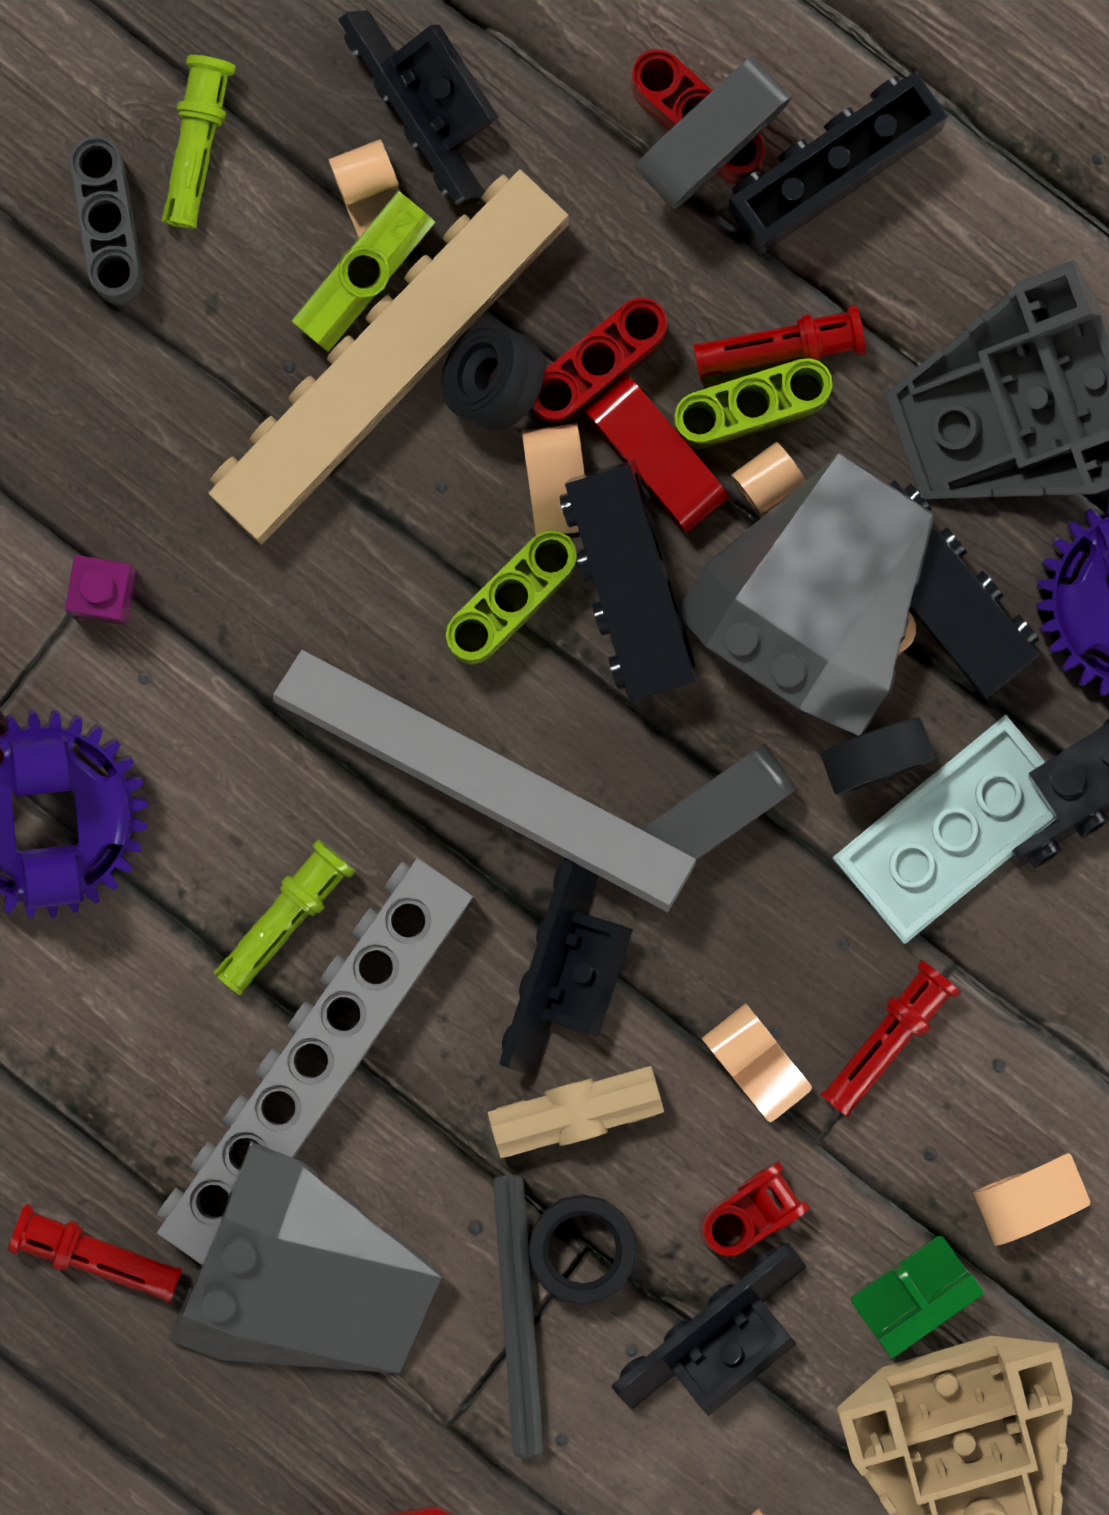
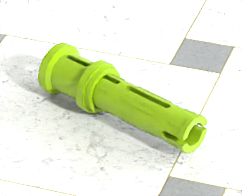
[161,55,236,229]
[213,839,356,996]

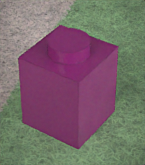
[65,555,137,626]

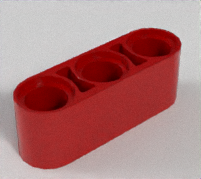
[631,49,765,185]
[531,297,667,426]
[582,375,730,534]

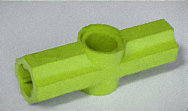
[291,191,435,352]

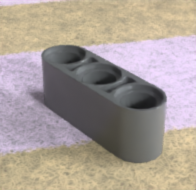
[634,56,792,209]
[70,136,144,305]
[641,743,798,860]

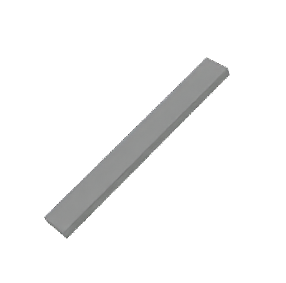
[273,650,696,912]

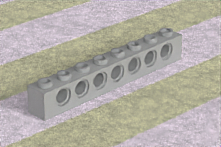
[156,858,474,1264]

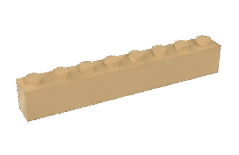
[208,169,569,545]

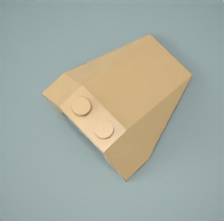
[837,1336,1073,1515]

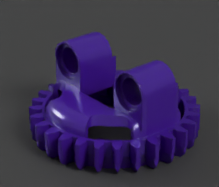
[1035,501,1109,697]
[0,710,148,918]

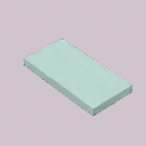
[832,715,1056,944]

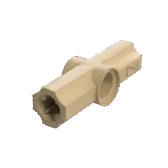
[488,1066,664,1158]

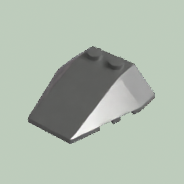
[884,260,1109,499]
[679,453,935,736]
[169,1142,442,1373]

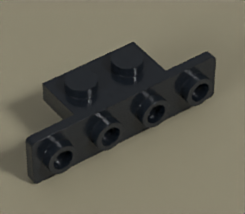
[338,10,499,205]
[1011,722,1109,869]
[500,858,633,1075]
[611,1243,806,1416]

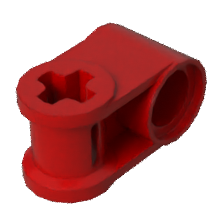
[700,1160,811,1256]

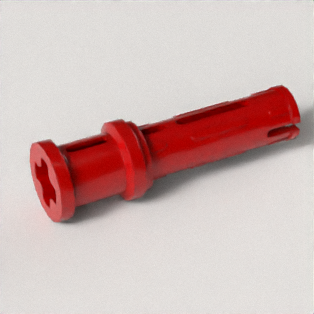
[693,304,866,379]
[820,959,961,1118]
[7,1204,183,1303]

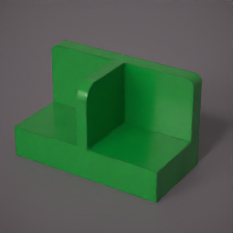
[851,1236,985,1359]

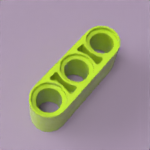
[673,358,833,450]
[446,530,577,665]

